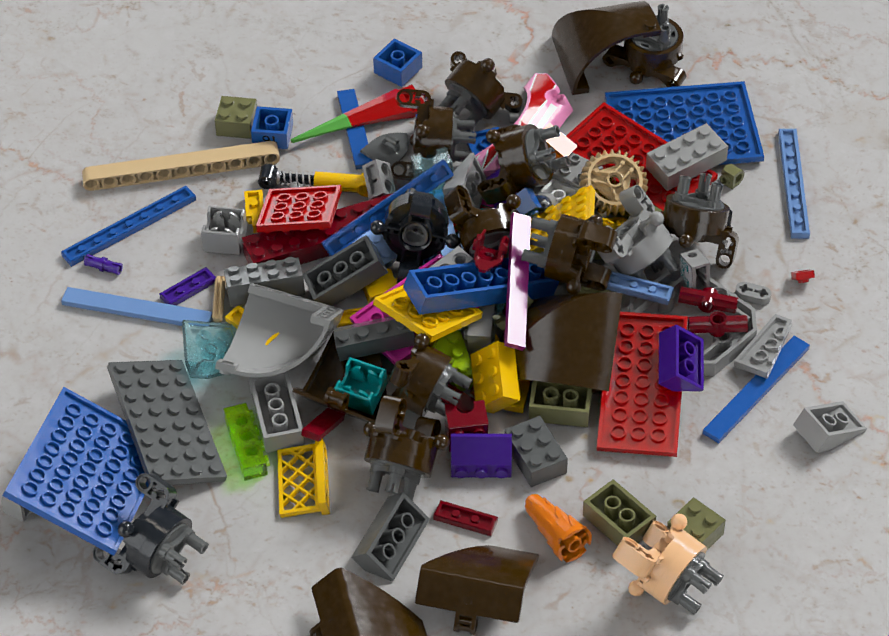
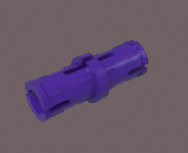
[84,254,123,275]

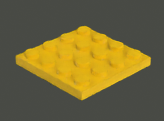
[530,185,595,253]
[373,285,483,343]

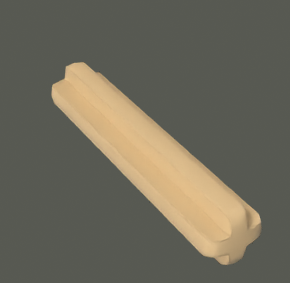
[212,276,226,323]

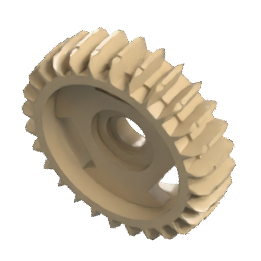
[579,149,648,216]

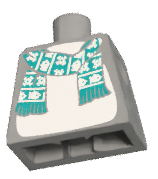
[679,249,710,290]

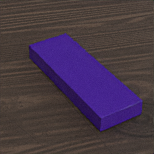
[159,267,216,306]

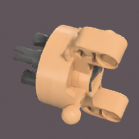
[612,514,724,615]

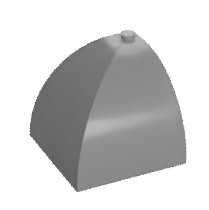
[215,283,344,377]

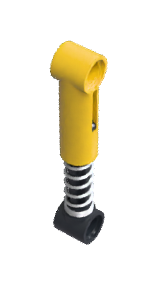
[258,164,368,197]

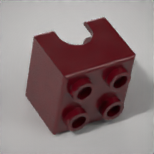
[445,400,488,452]

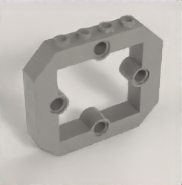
[629,268,757,376]

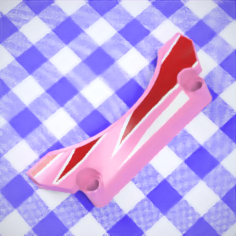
[475,73,573,177]

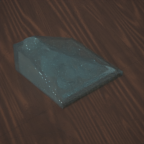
[182,320,237,379]

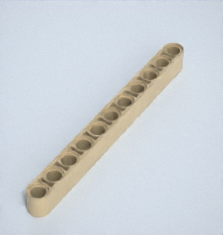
[82,141,280,191]

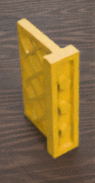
[277,439,330,518]

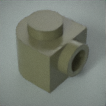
[719,164,745,190]

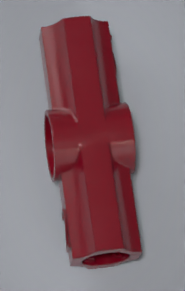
[678,286,739,314]
[688,311,748,337]

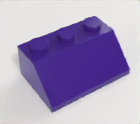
[659,324,704,392]
[451,434,512,478]

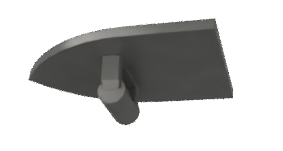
[360,133,409,167]

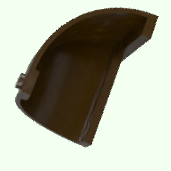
[551,1,661,95]
[499,292,623,391]

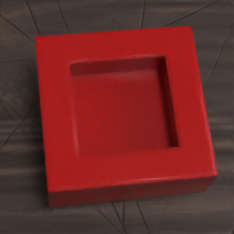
[791,269,815,283]

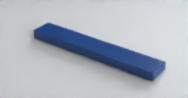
[337,89,373,170]

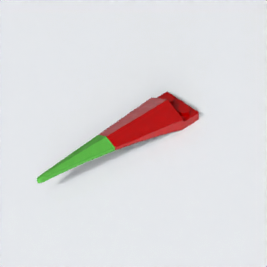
[291,85,424,143]

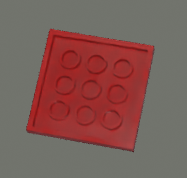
[256,185,342,233]

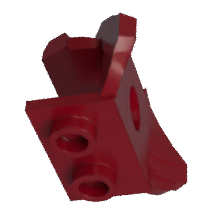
[472,229,509,273]

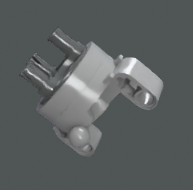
[597,185,680,281]

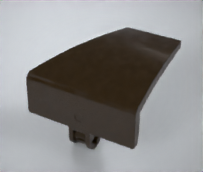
[292,331,387,422]
[415,545,539,635]
[309,567,427,636]

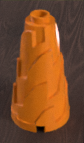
[525,494,592,563]

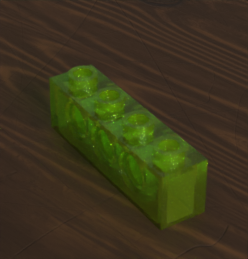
[223,403,270,481]

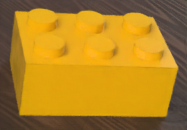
[470,341,520,414]

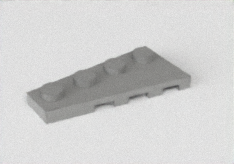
[734,314,792,379]

